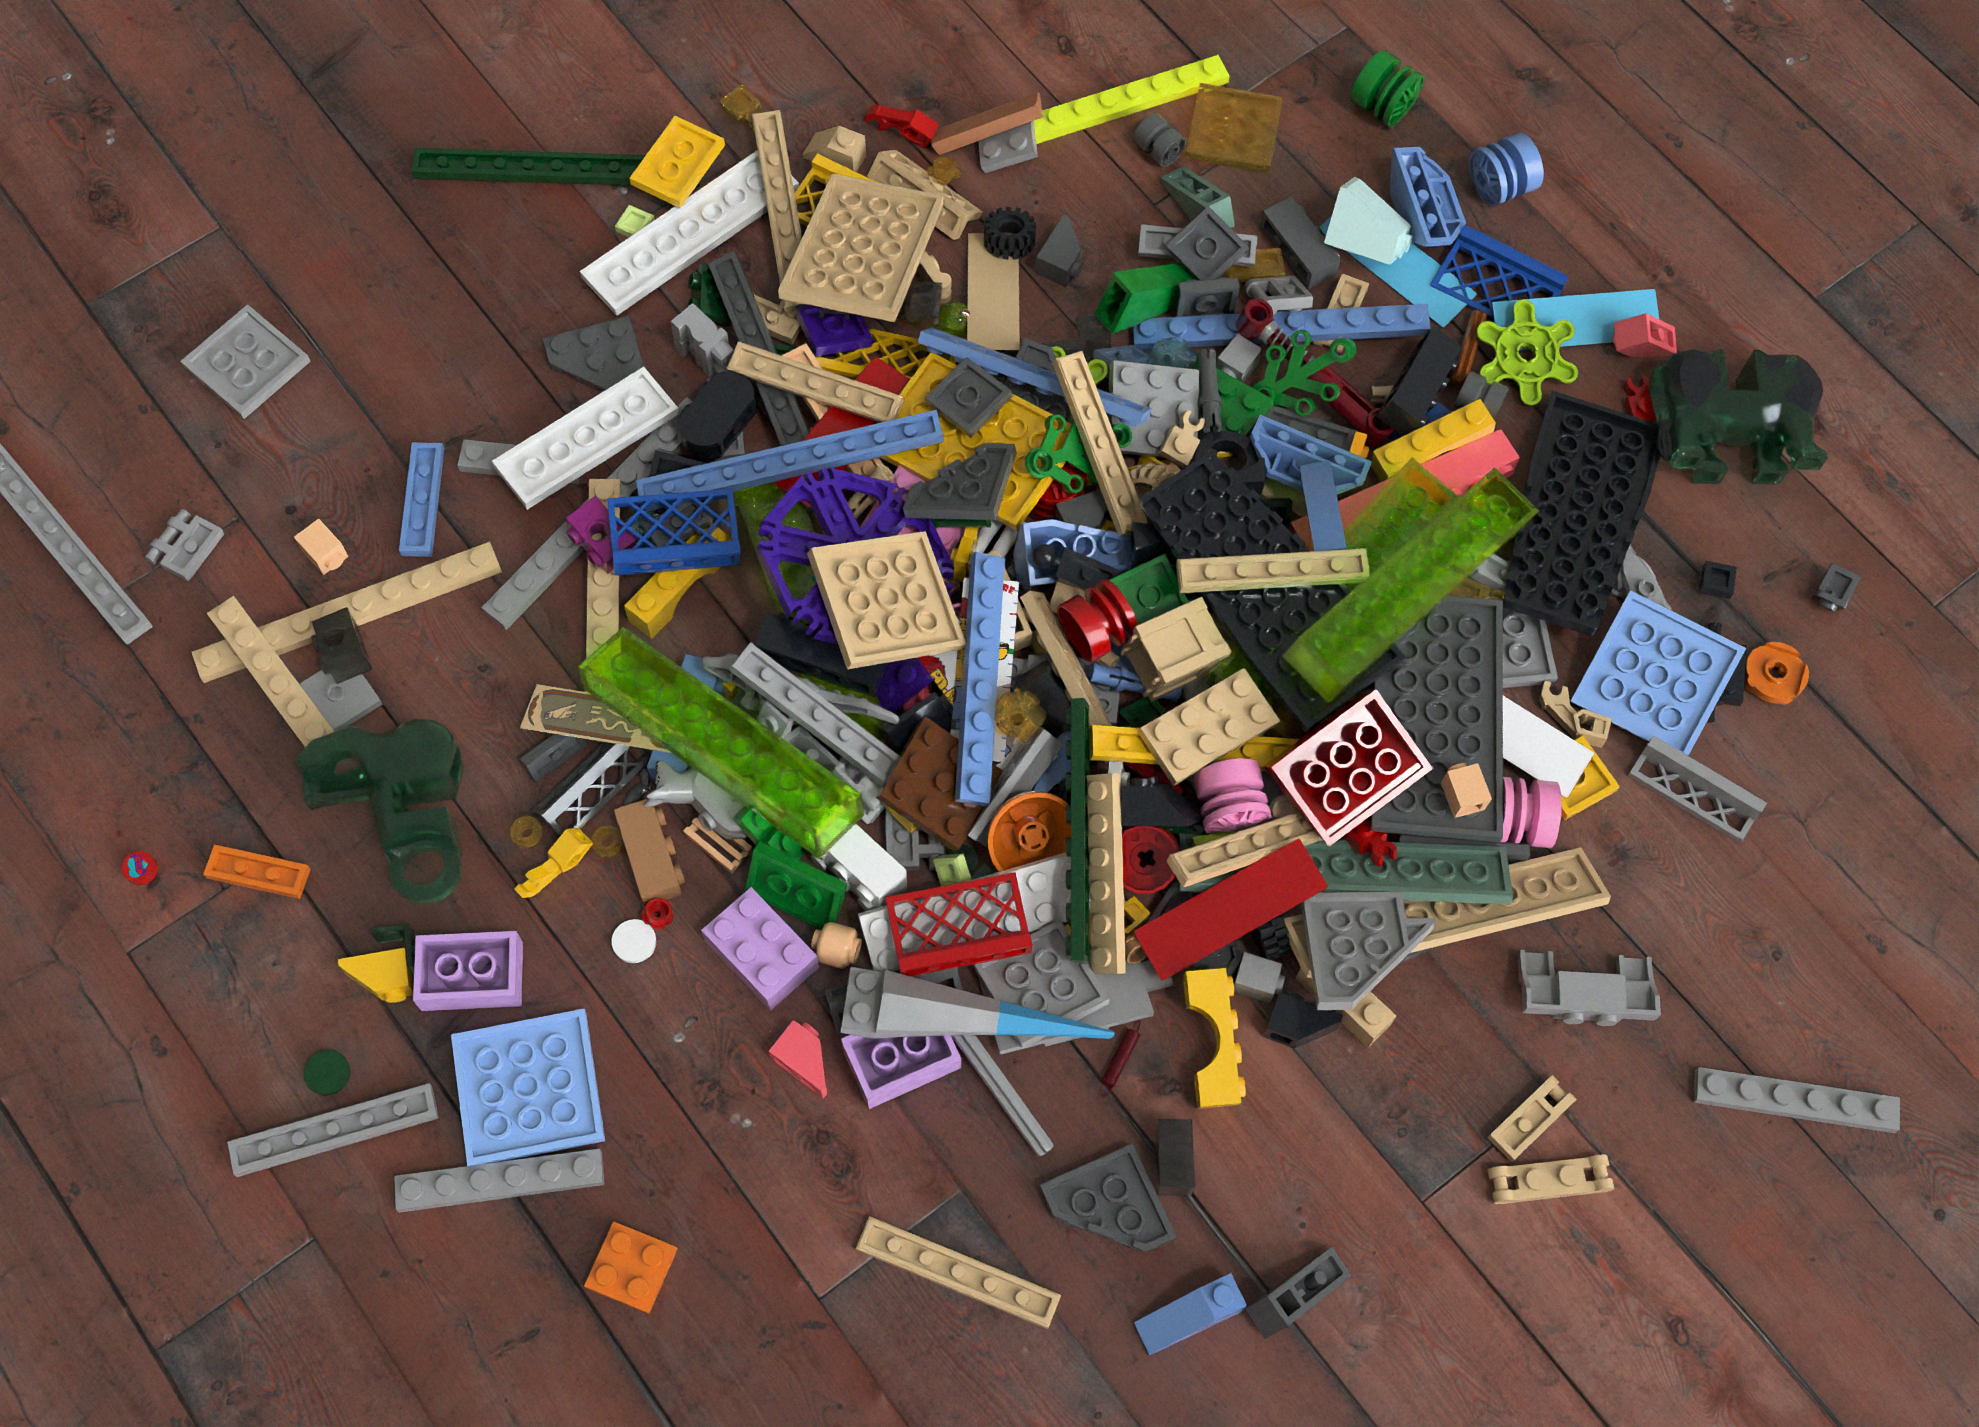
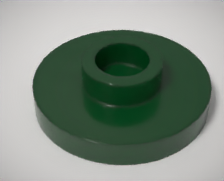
[304,1050,351,1096]

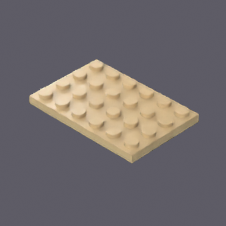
[778,174,944,322]

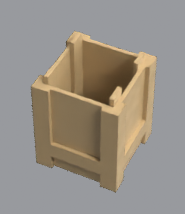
[1121,597,1232,702]

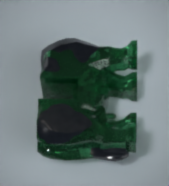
[1650,349,1828,484]

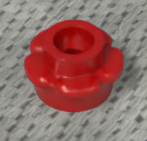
[641,898,674,930]

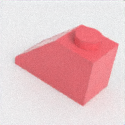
[1613,313,1677,357]
[768,1020,827,1099]

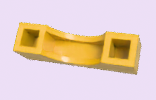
[1371,399,1496,482]
[624,525,731,639]
[1182,968,1246,1109]

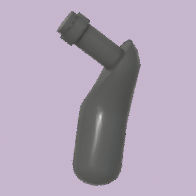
[623,769,651,806]

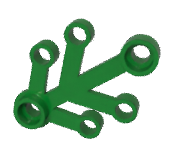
[1253,330,1356,416]
[1025,413,1132,494]

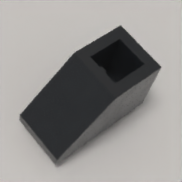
[1263,992,1343,1049]

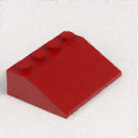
[1264,689,1433,847]

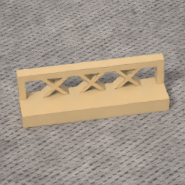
[867,150,982,240]

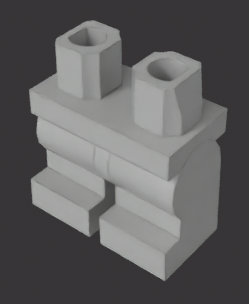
[671,303,734,378]

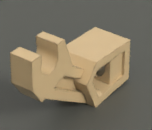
[1539,681,1612,748]

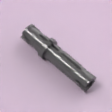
[1197,348,1223,434]

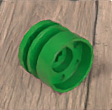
[1350,50,1425,127]

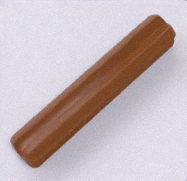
[1450,309,1487,388]

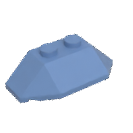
[1389,147,1466,247]
[1250,415,1372,495]

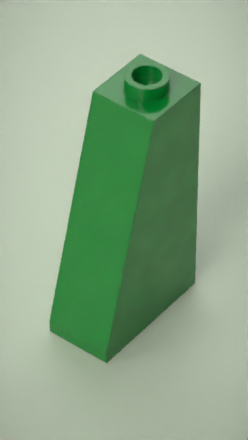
[1095,263,1195,334]

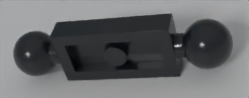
[1031,544,1120,591]

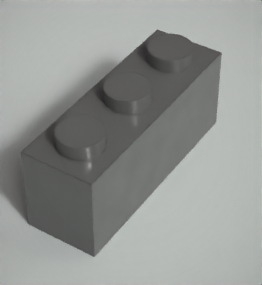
[1260,196,1341,290]

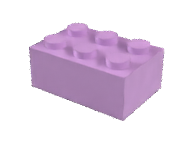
[701,887,819,1011]
[413,931,523,1011]
[841,1035,961,1109]

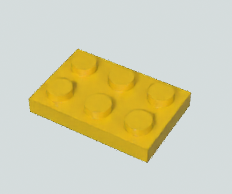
[630,116,725,208]

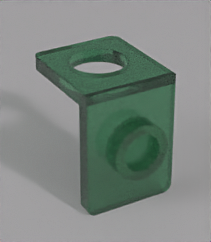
[371,923,416,975]

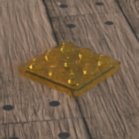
[1185,83,1283,173]

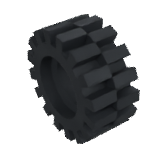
[984,207,1036,260]
[1251,915,1292,960]

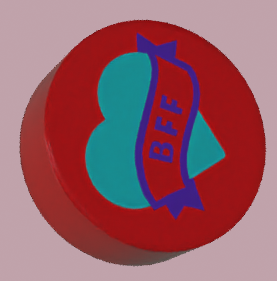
[121,851,158,885]

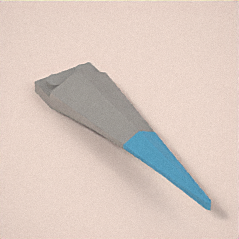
[840,967,1115,1039]

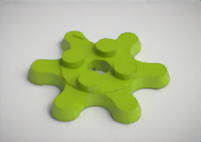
[1476,299,1578,406]

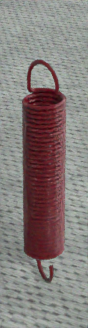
[1100,1020,1141,1097]

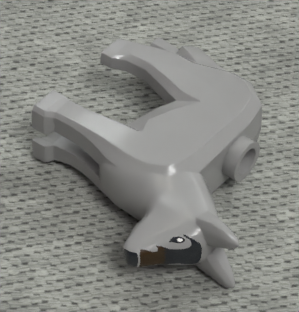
[644,737,773,839]

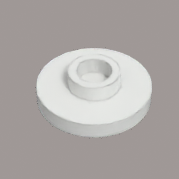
[612,919,656,963]

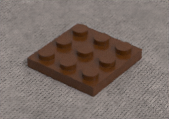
[875,716,1003,852]

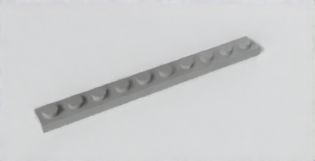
[481,397,693,630]
[0,444,153,645]

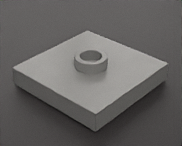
[300,654,383,734]

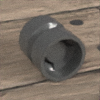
[1133,113,1187,167]
[1454,371,1509,420]

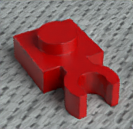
[1624,375,1664,424]
[1342,817,1397,867]

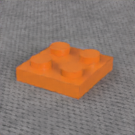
[584,1221,678,1314]

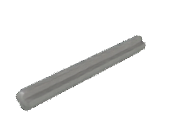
[951,1035,1053,1157]

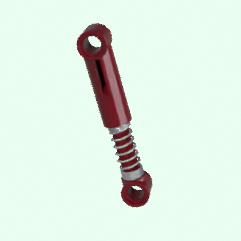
[1236,299,1394,448]

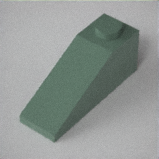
[1160,166,1235,228]

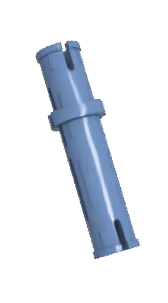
[1087,662,1182,702]

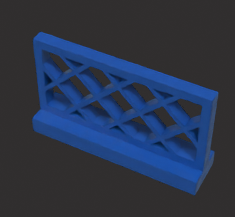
[1430,225,1569,322]
[607,489,741,576]

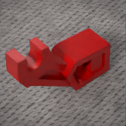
[863,104,939,148]

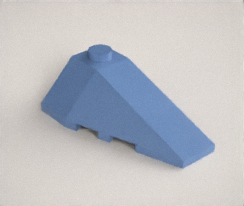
[1013,519,1132,586]

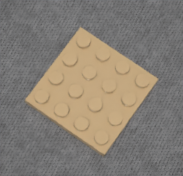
[807,531,966,669]

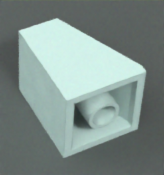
[1324,177,1413,265]

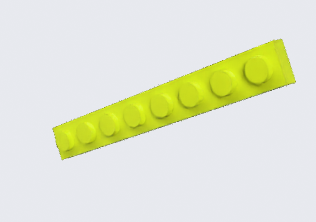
[1034,55,1230,144]

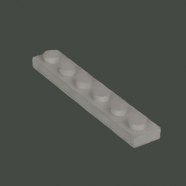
[729,642,899,786]
[1693,1067,1900,1133]
[227,1083,439,1177]
[394,1149,605,1213]

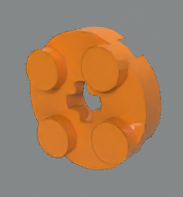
[1744,642,1809,704]

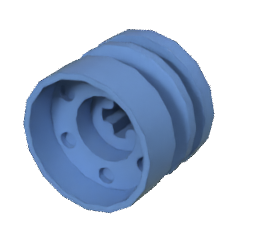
[1469,132,1544,207]

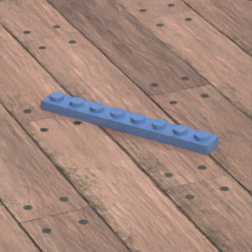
[918,327,1152,427]
[955,552,1005,806]

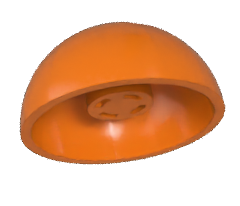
[987,791,1071,872]

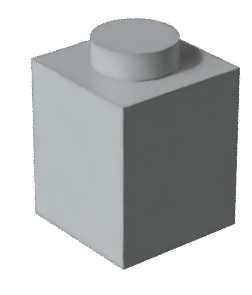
[1216,334,1262,383]
[1234,952,1285,1003]

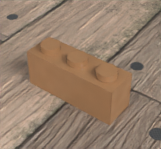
[614,798,685,905]

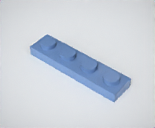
[399,442,444,557]

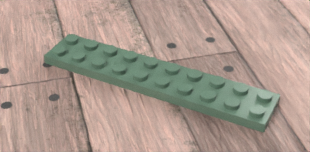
[1179,834,1513,905]

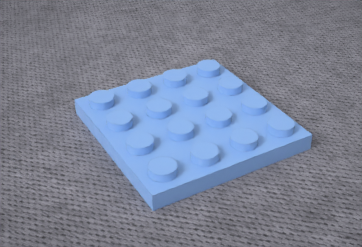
[1570,590,1746,755]
[451,1009,605,1167]

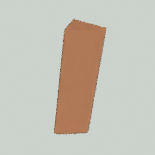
[931,92,1044,155]

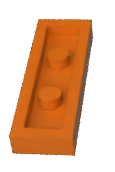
[203,844,311,899]

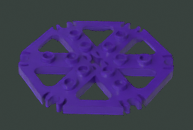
[756,467,954,644]

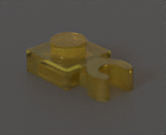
[720,84,767,132]

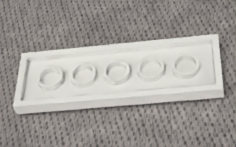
[492,367,679,510]

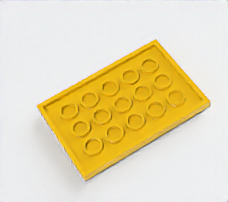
[878,352,1082,531]

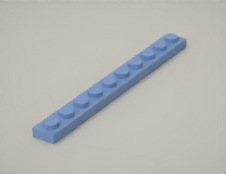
[1133,304,1431,350]
[636,410,944,512]

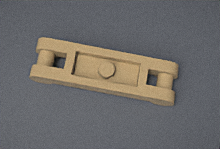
[1487,1154,1614,1204]

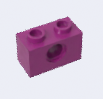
[566,496,636,574]

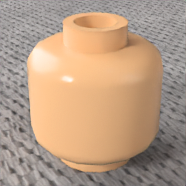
[811,922,862,969]

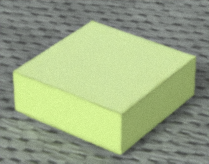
[615,205,655,237]
[933,853,972,886]

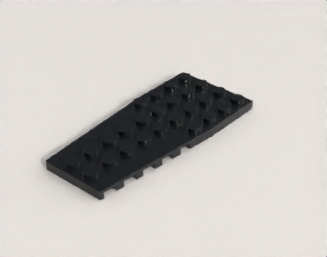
[1503,391,1660,636]
[1140,449,1406,733]

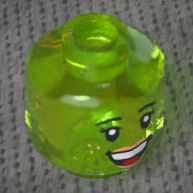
[934,302,970,340]

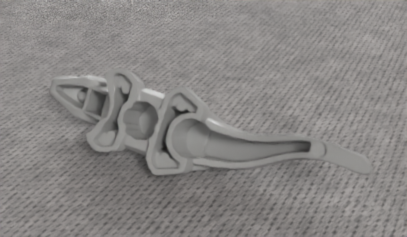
[1610,544,1672,611]
[702,653,899,724]

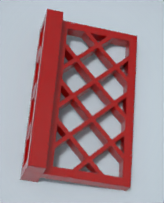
[885,872,1033,977]

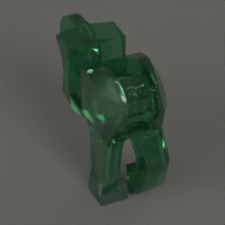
[294,719,464,904]

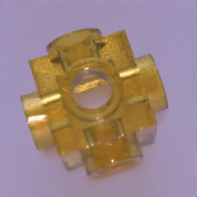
[995,687,1046,744]

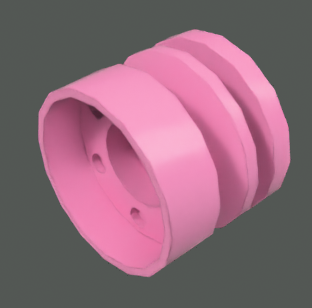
[1193,758,1272,834]
[1501,777,1561,848]

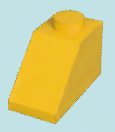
[338,948,414,1003]

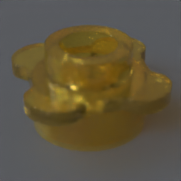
[927,157,961,185]

